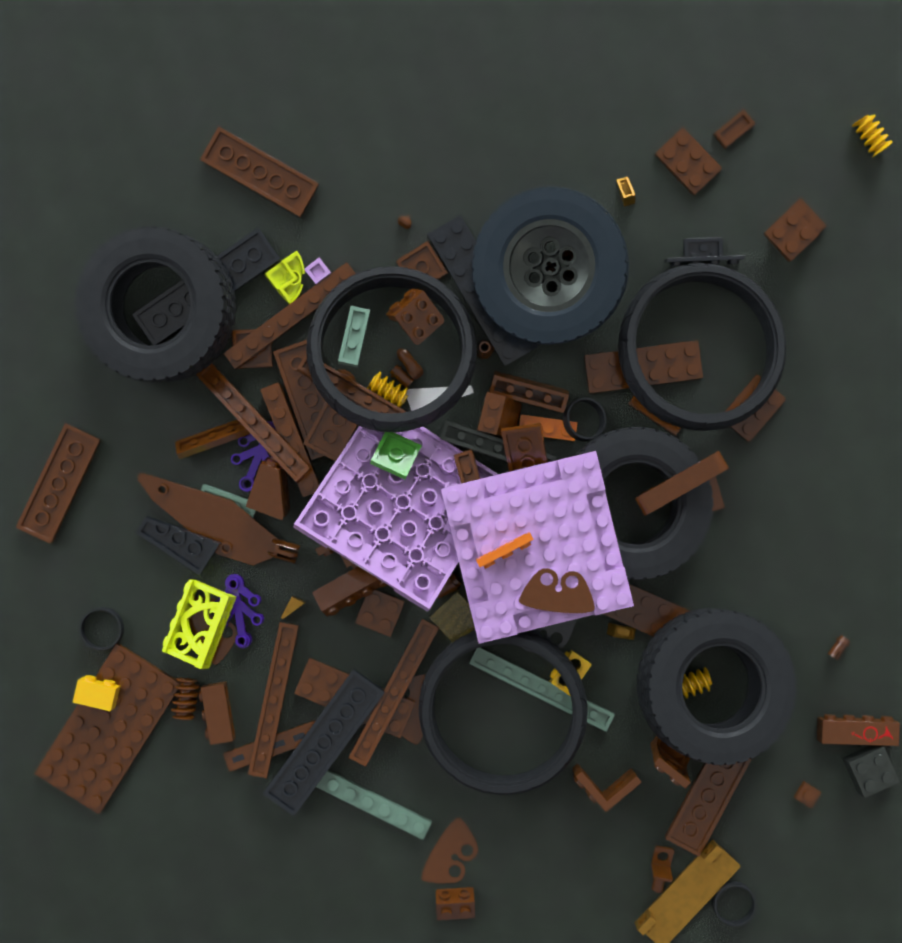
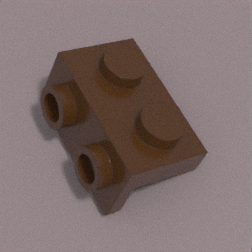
[436,887,475,920]

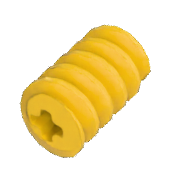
[852,114,892,158]
[367,372,409,408]
[682,667,712,699]

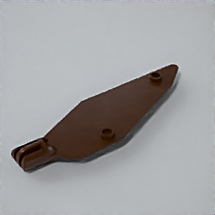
[138,473,300,565]

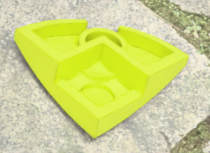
[264,251,305,304]

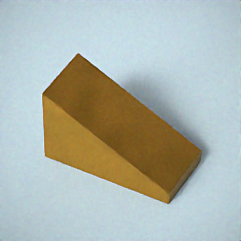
[616,176,635,207]
[281,596,305,619]
[607,623,636,640]

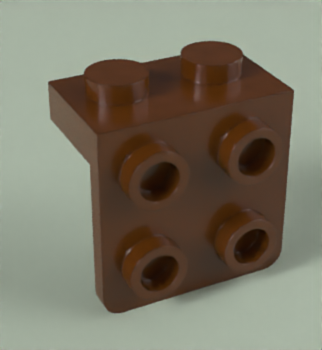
[386,289,444,345]

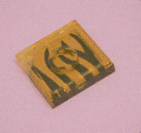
[429,591,475,642]

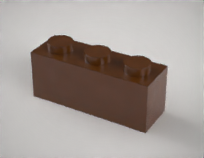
[199,681,236,745]

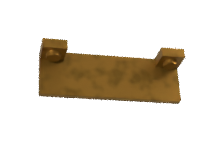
[634,839,740,943]

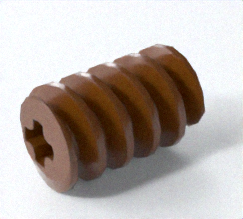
[171,678,200,720]

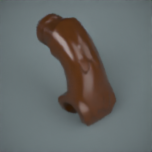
[397,348,423,380]

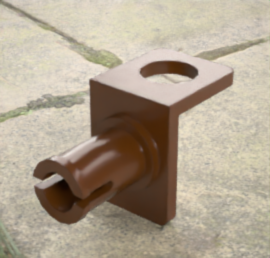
[651,846,674,893]

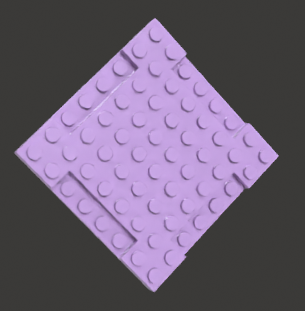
[293,426,498,611]
[441,451,634,644]

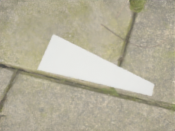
[406,386,474,411]

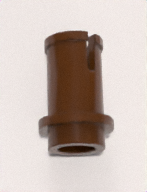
[390,365,414,388]
[828,635,851,660]

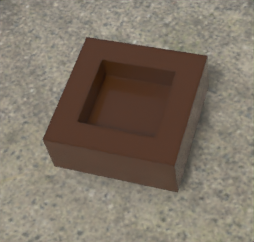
[794,781,822,809]

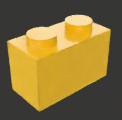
[73,675,120,711]

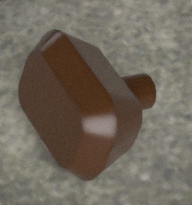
[398,215,412,229]

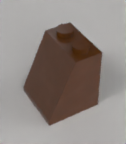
[476,392,522,438]
[246,456,290,520]

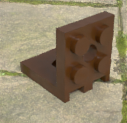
[572,763,642,812]

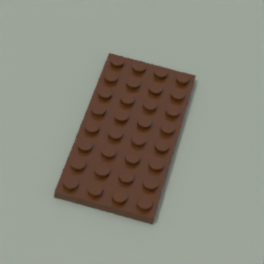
[34,643,181,814]

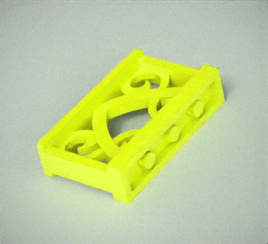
[162,579,236,669]

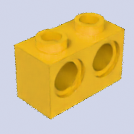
[549,649,592,696]

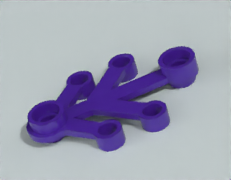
[231,421,276,492]
[214,574,264,648]

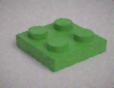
[370,432,422,480]

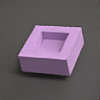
[304,258,331,284]

